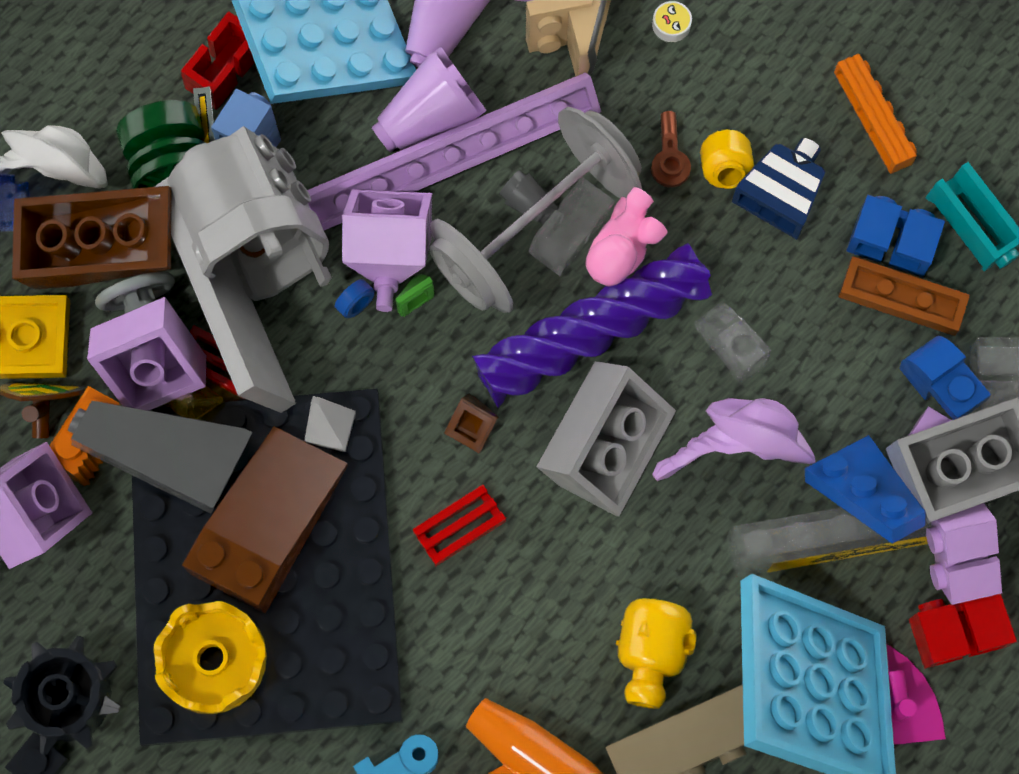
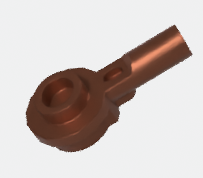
[651,111,691,188]

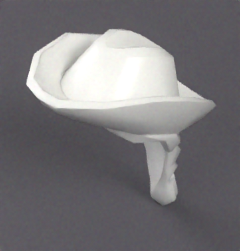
[0,125,108,189]

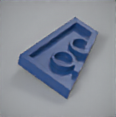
[805,435,926,544]

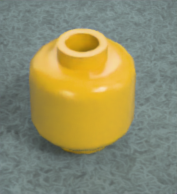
[700,129,754,189]

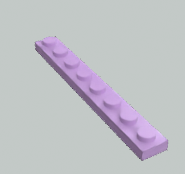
[307,72,601,230]

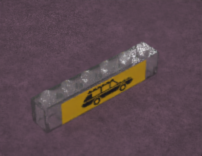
[727,502,991,578]

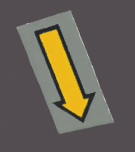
[193,87,215,143]

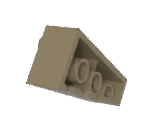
[605,685,747,774]

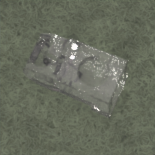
[695,302,771,386]

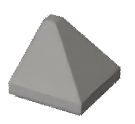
[304,396,356,452]

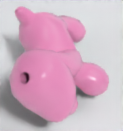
[586,187,668,287]

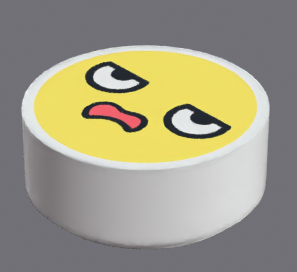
[652,1,692,42]

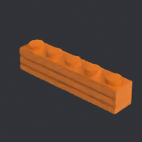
[834,54,917,174]

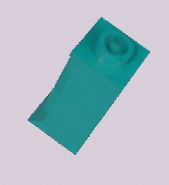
[925,162,1019,272]

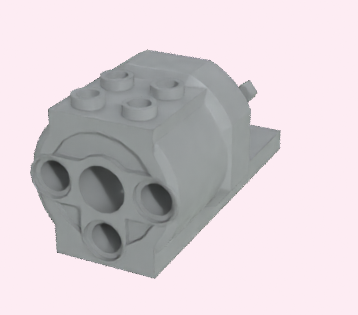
[154,126,332,413]

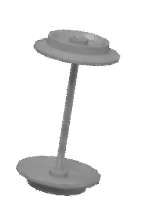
[429,107,642,313]

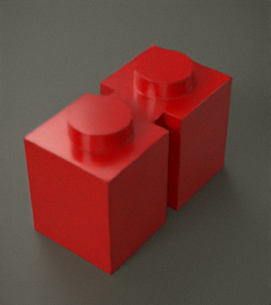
[181,11,255,110]
[908,594,1017,669]

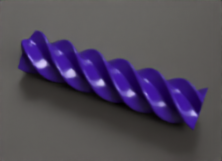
[472,243,712,408]

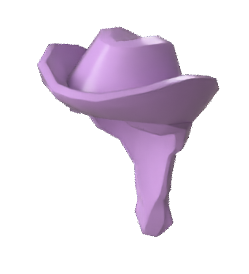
[652,398,815,481]

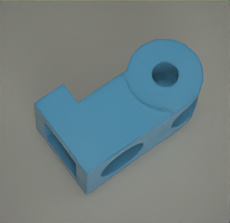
[353,735,438,774]

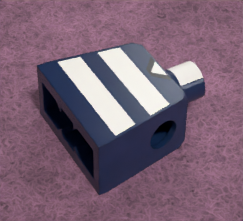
[732,138,826,240]

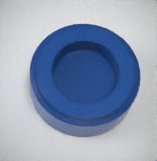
[335,279,375,318]

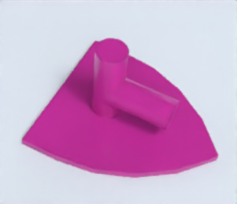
[886,644,946,745]

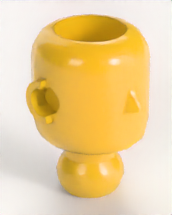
[616,598,696,709]

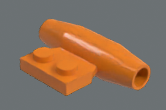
[466,698,603,774]

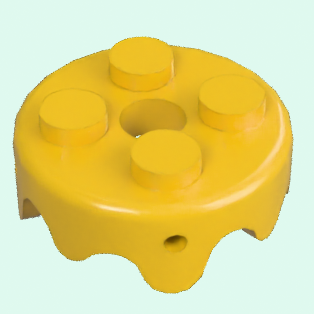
[154,601,267,714]

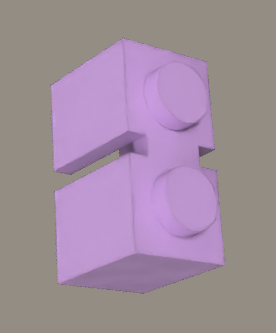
[926,503,1002,605]

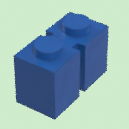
[846,195,945,277]

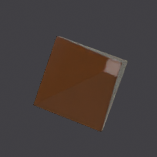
[444,393,499,453]

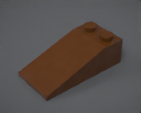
[12,186,171,290]
[182,426,348,614]

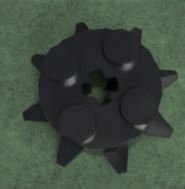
[4,636,121,755]

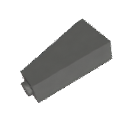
[68,401,252,514]

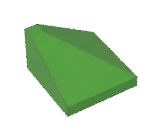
[395,273,434,317]

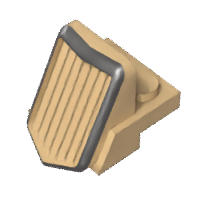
[526,0,611,76]

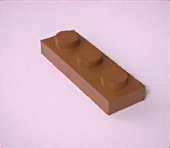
[838,256,970,336]

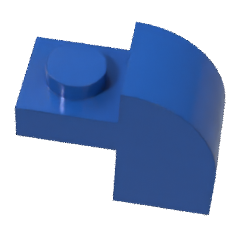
[899,336,991,420]

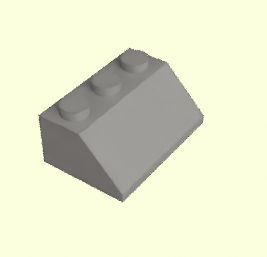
[536,361,676,517]
[886,397,1019,523]

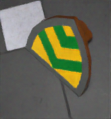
[0,382,90,439]

